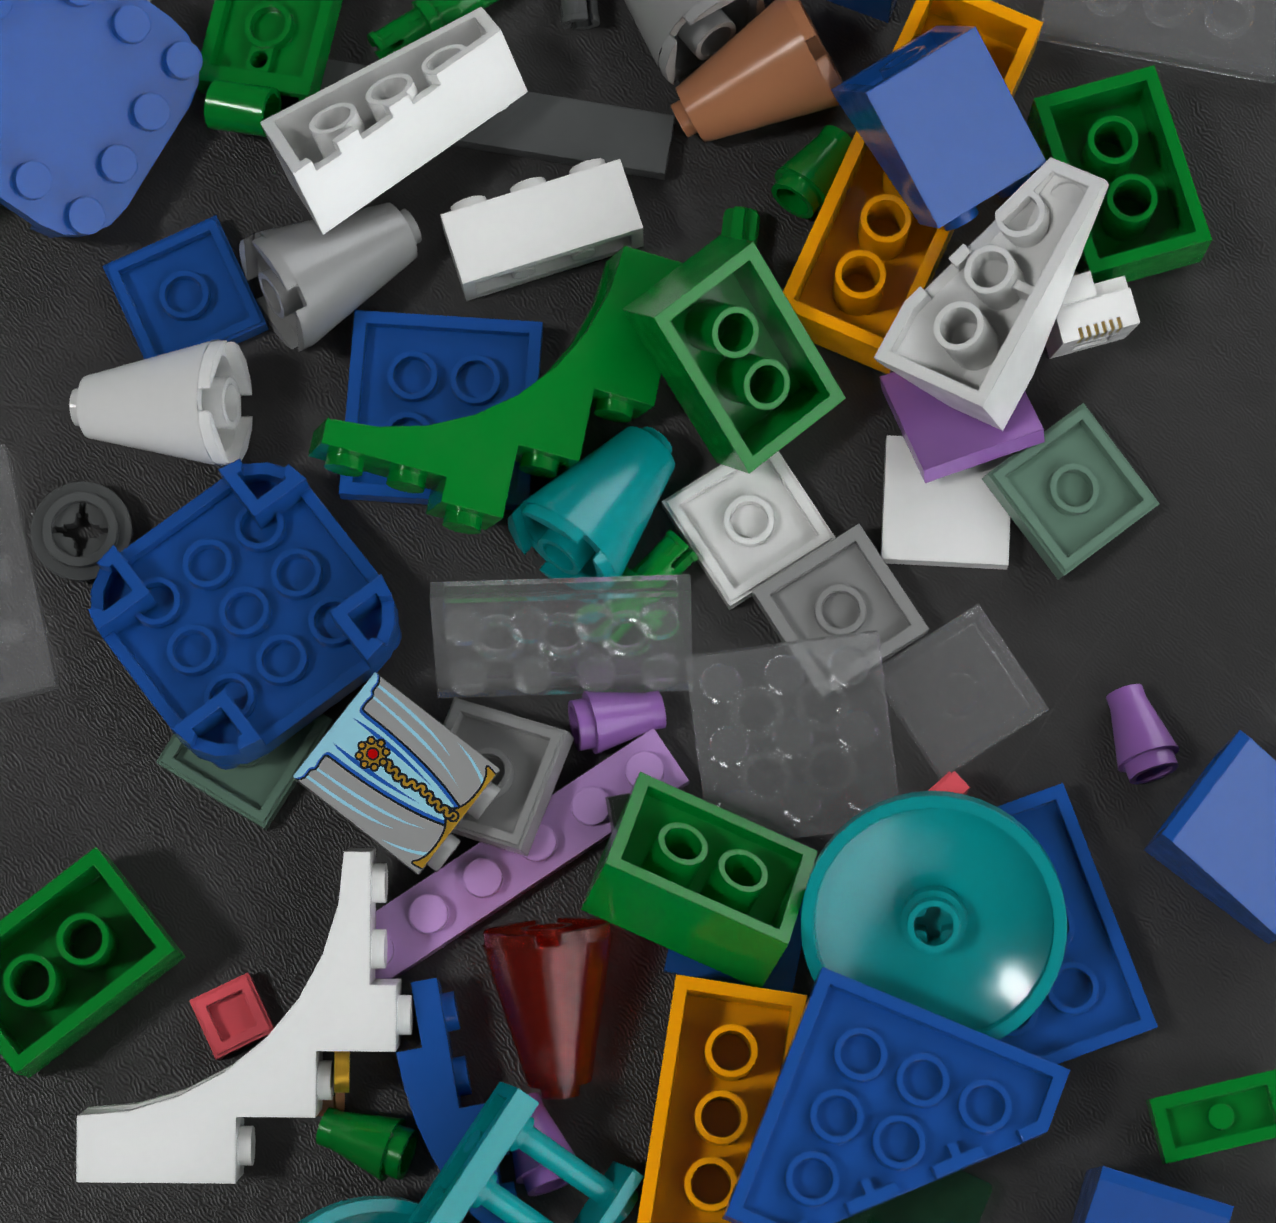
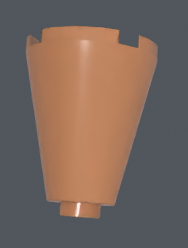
[671,0,843,143]

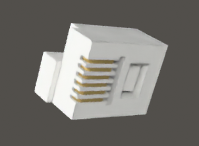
[1046,271,1140,359]

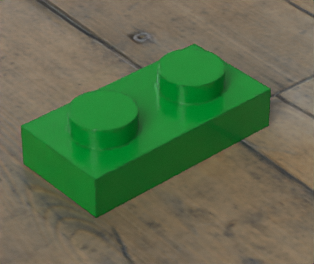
[1146,1069,1276,1165]

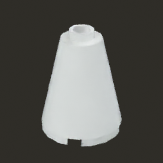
[69,339,253,467]

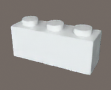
[440,158,644,301]

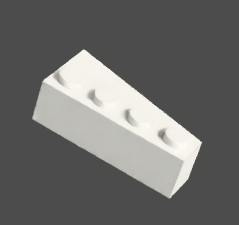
[260,7,528,235]

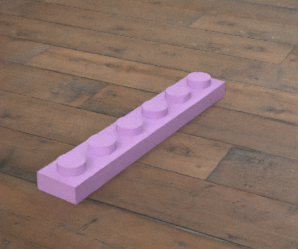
[375,728,689,979]

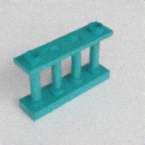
[406,1081,644,1223]

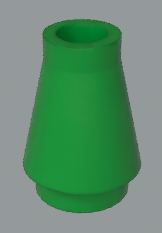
[771,125,852,219]
[316,1107,419,1181]

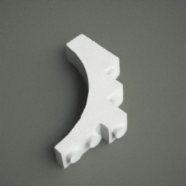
[76,848,413,1184]

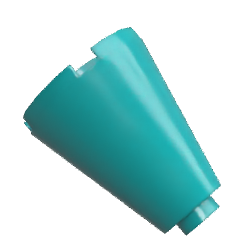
[508,426,675,601]

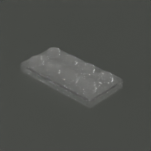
[430,574,693,698]

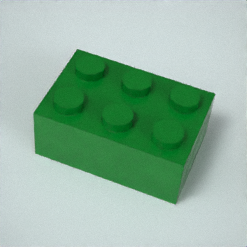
[1026,65,1212,284]
[622,235,846,474]
[0,847,186,1078]

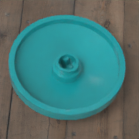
[801,791,1067,1040]

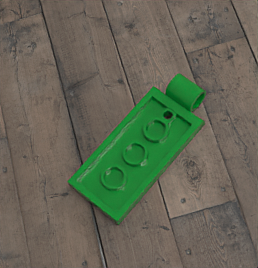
[197,0,343,137]

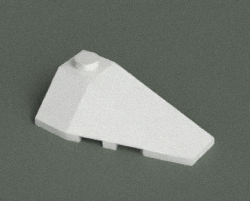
[874,157,1109,431]

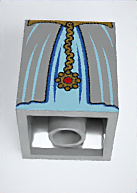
[293,672,501,875]

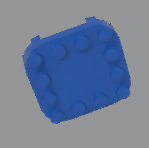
[0,0,203,238]
[88,459,402,770]

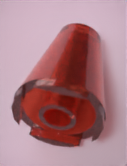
[482,917,613,1099]

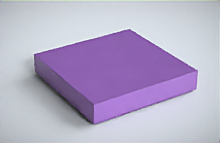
[880,372,1045,483]

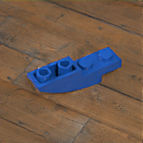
[396,978,517,1223]

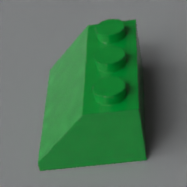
[581,772,818,988]

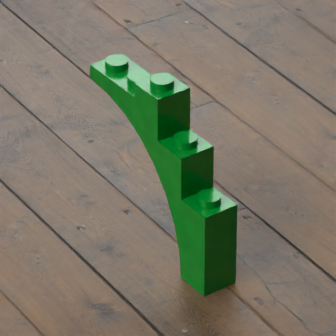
[308,246,682,534]

